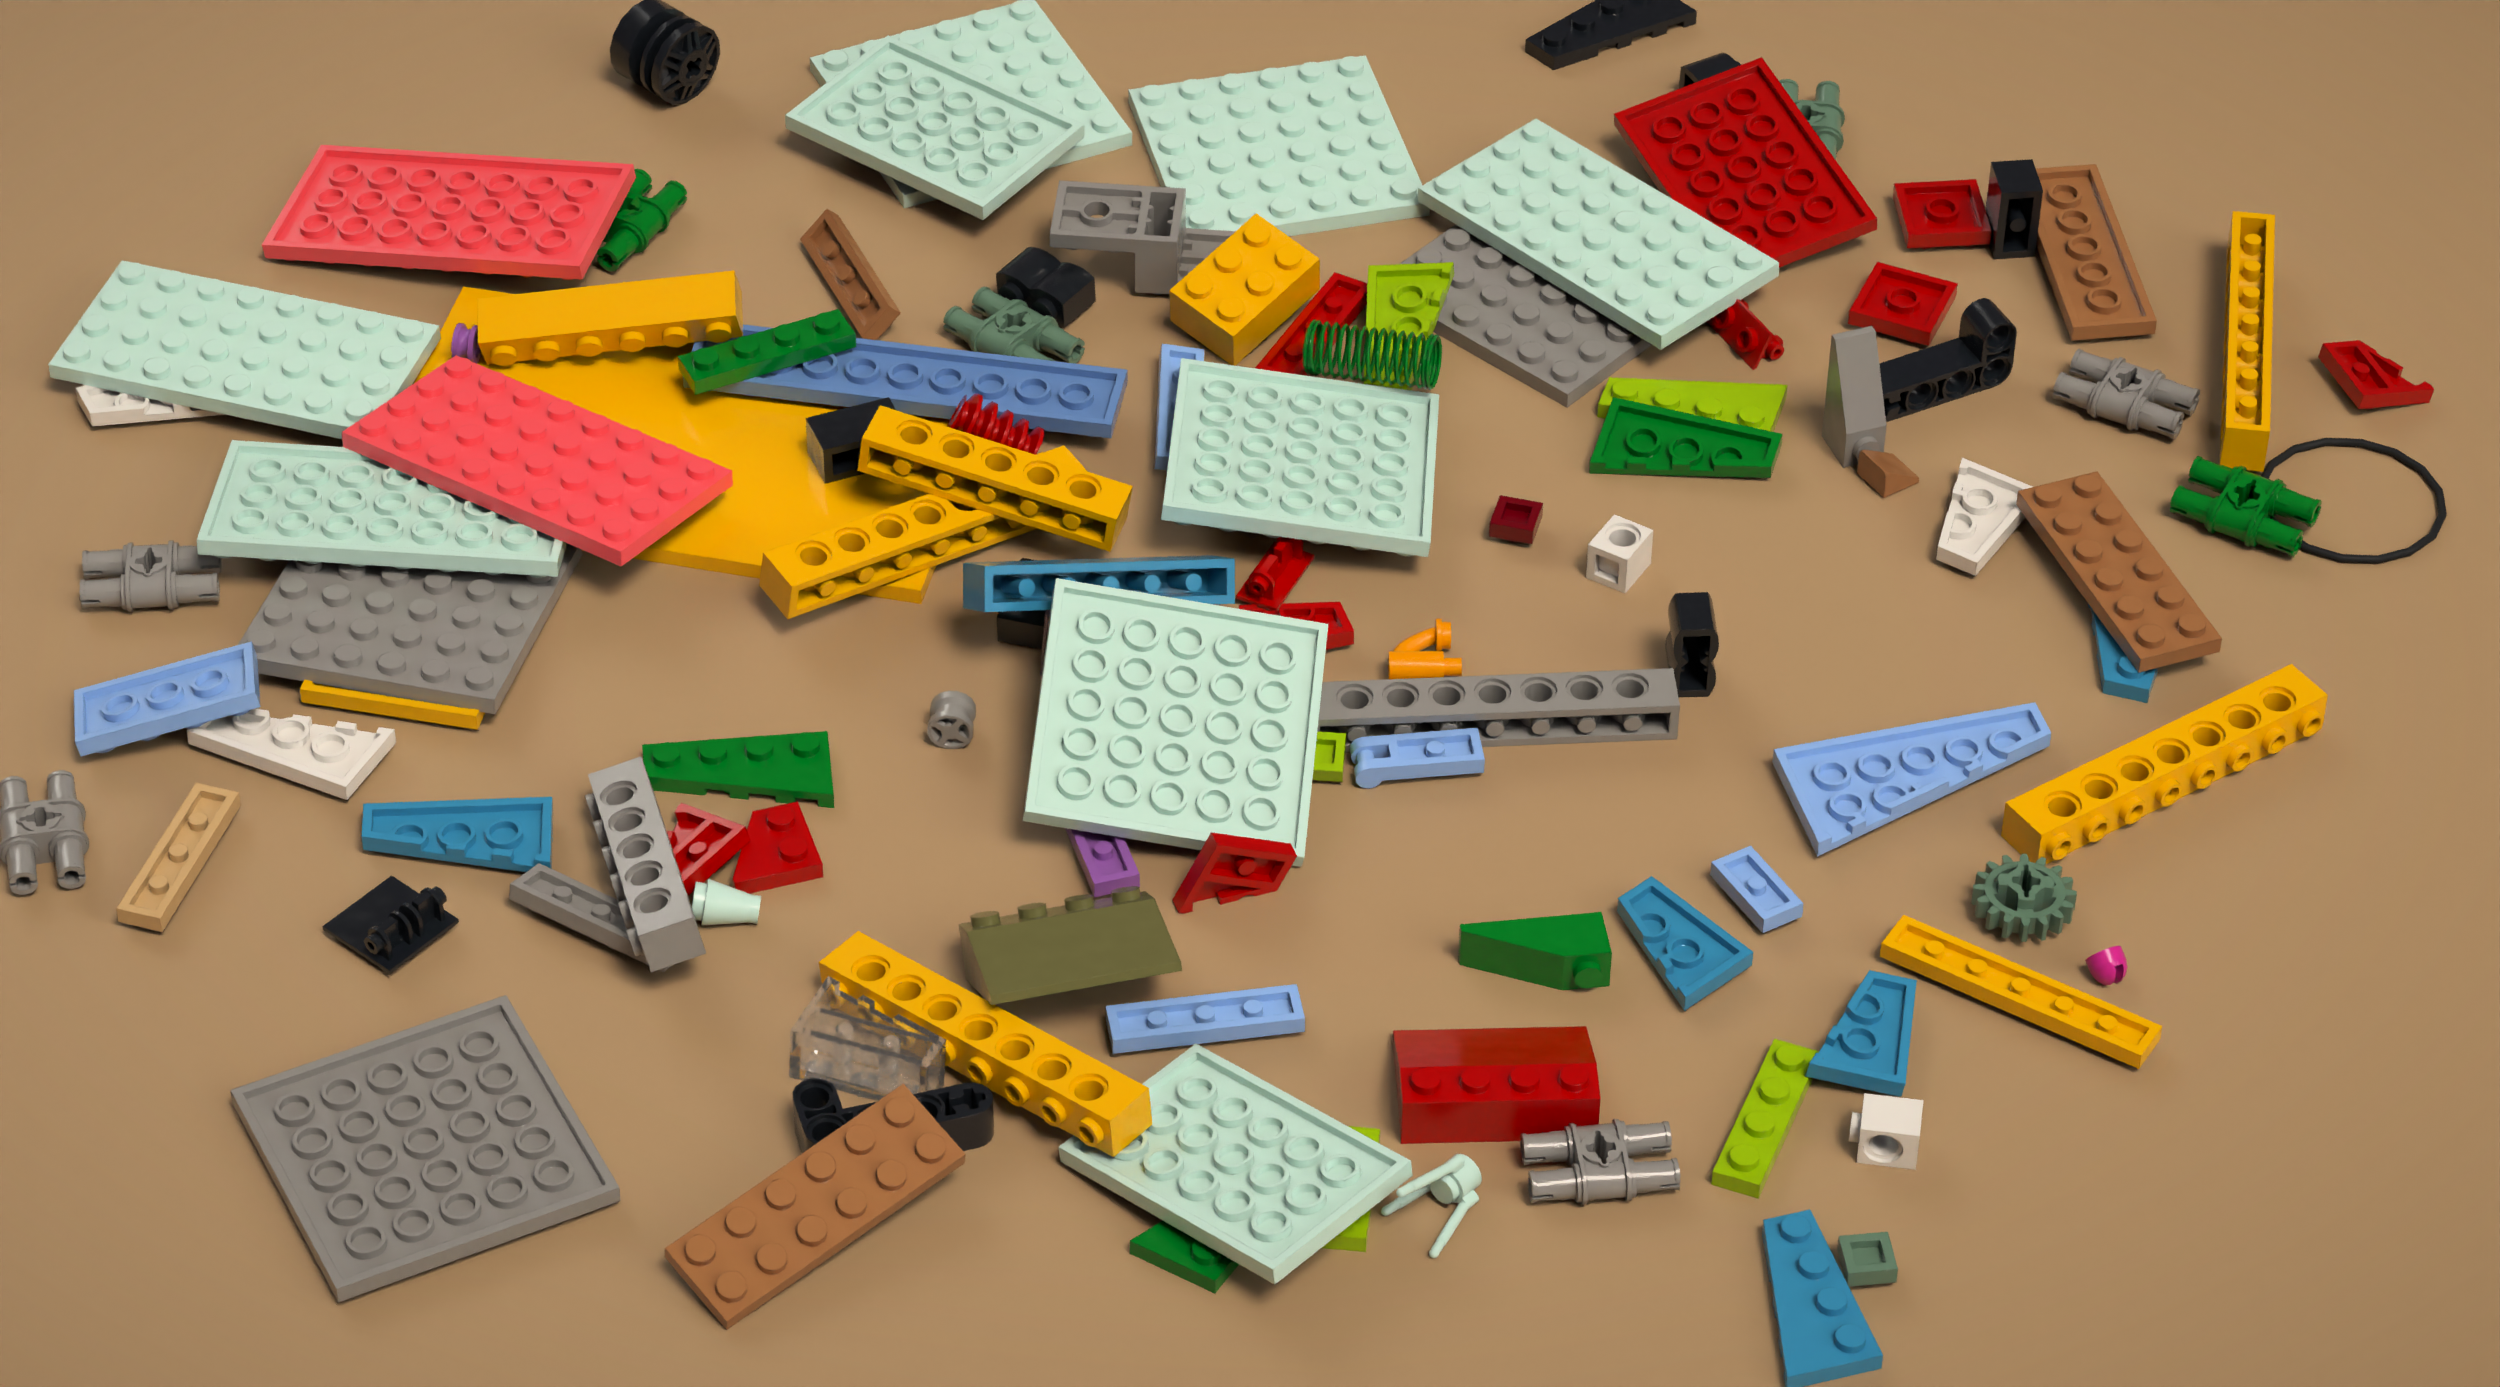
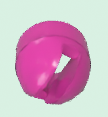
[2085,946,2128,985]

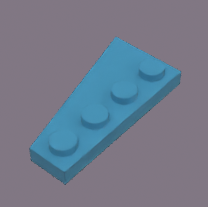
[361,797,553,872]

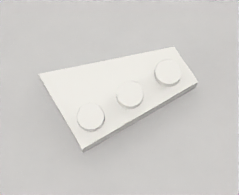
[1936,458,2033,576]

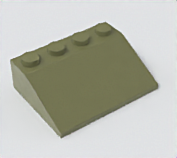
[958,886,1182,1005]

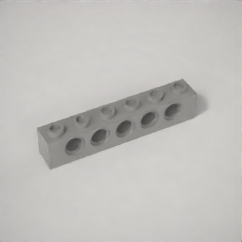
[585,757,706,972]

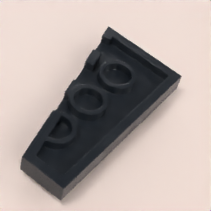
[1525,0,1697,70]

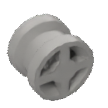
[927,691,976,749]

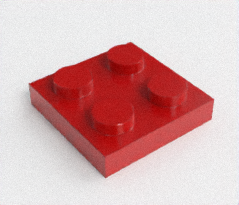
[1893,179,1992,249]
[1848,262,1958,346]

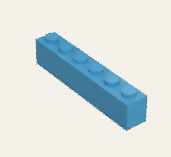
[963,555,1235,612]

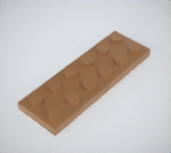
[2036,164,2157,341]
[2016,471,2222,673]
[665,1083,966,1330]

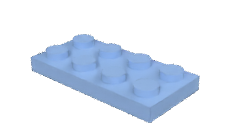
[74,641,261,757]

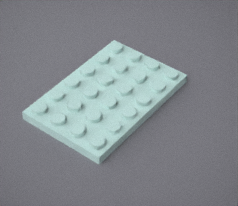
[785,35,1084,220]
[1058,1044,1413,1284]

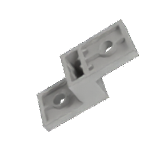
[1050,180,1235,295]

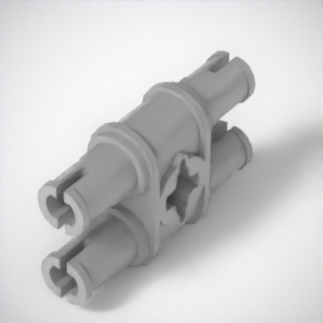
[2053,349,2200,439]
[80,540,222,612]
[0,770,89,895]
[1520,1119,1680,1205]

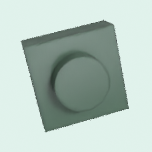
[1837,1232,1898,1287]

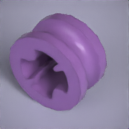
[451,323,482,364]

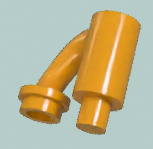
[1388,618,1462,679]

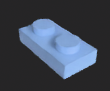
[1710,846,1804,933]

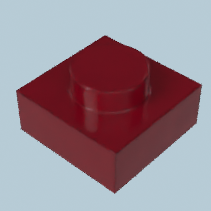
[1489,495,1543,544]

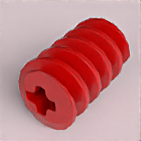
[947,393,1044,455]

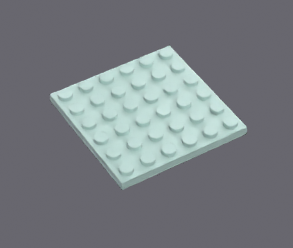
[810,0,1132,208]
[1128,55,1430,236]
[1161,358,1439,557]
[1023,578,1328,867]

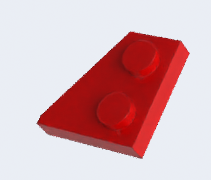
[2318,340,2434,409]
[733,801,823,894]
[667,803,750,896]
[1172,832,1297,914]

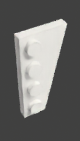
[187,709,396,800]

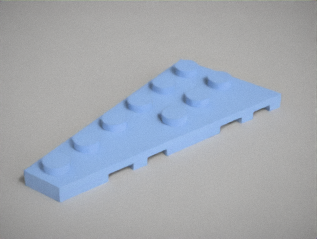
[1772,702,2051,857]

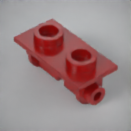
[1707,299,1784,370]
[1236,537,1315,611]

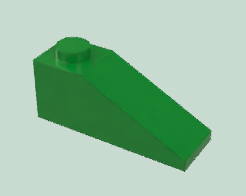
[1458,912,1612,990]

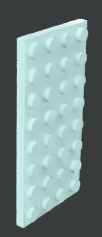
[1418,119,1779,350]
[48,260,441,439]
[197,440,567,578]

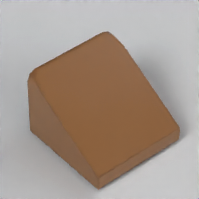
[1857,450,1919,498]

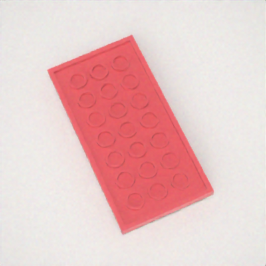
[262,145,636,280]
[342,355,733,566]

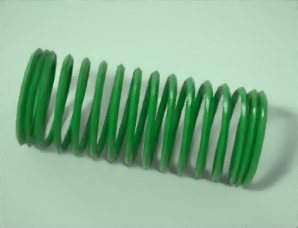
[1303,319,1442,390]

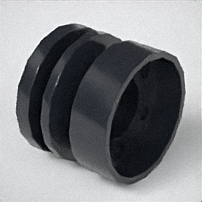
[610,0,720,105]

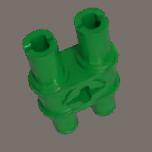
[597,169,687,272]
[2170,456,2322,557]

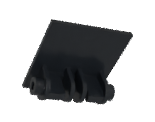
[323,875,459,974]

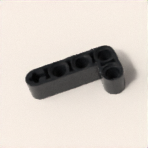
[1879,298,2017,422]
[792,1078,994,1153]

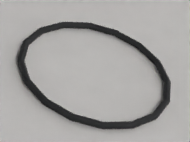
[2261,438,2447,564]

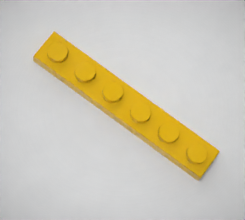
[1880,915,2162,1069]

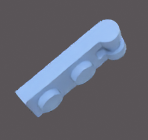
[1349,728,1485,789]

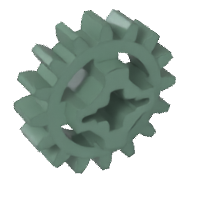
[1971,854,2077,942]

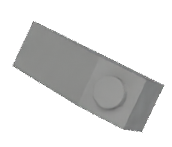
[1822,326,1887,468]

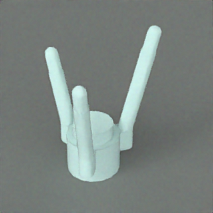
[1381,1154,1482,1258]

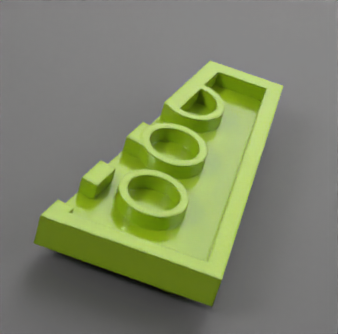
[1363,262,1455,390]
[1597,377,1788,432]

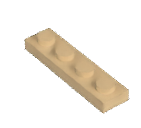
[116,783,241,932]

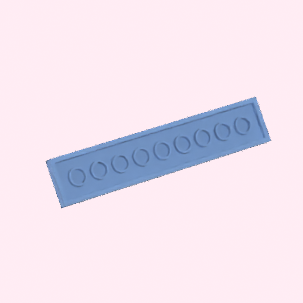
[683,324,1128,438]

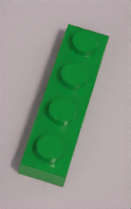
[678,309,856,395]

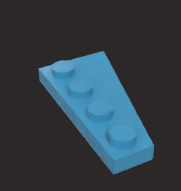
[1762,1209,1883,1387]

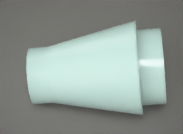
[692,879,761,926]

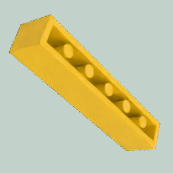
[477,270,743,366]

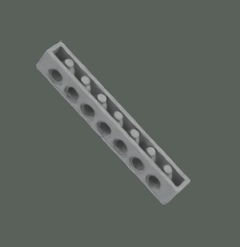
[1317,668,1680,753]

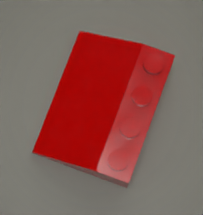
[1393,1026,1601,1144]

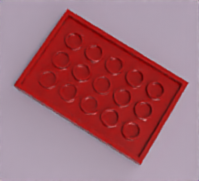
[1614,57,1877,268]

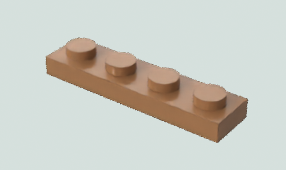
[800,209,901,340]

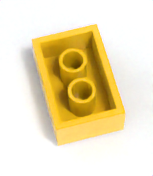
[1169,213,1320,366]

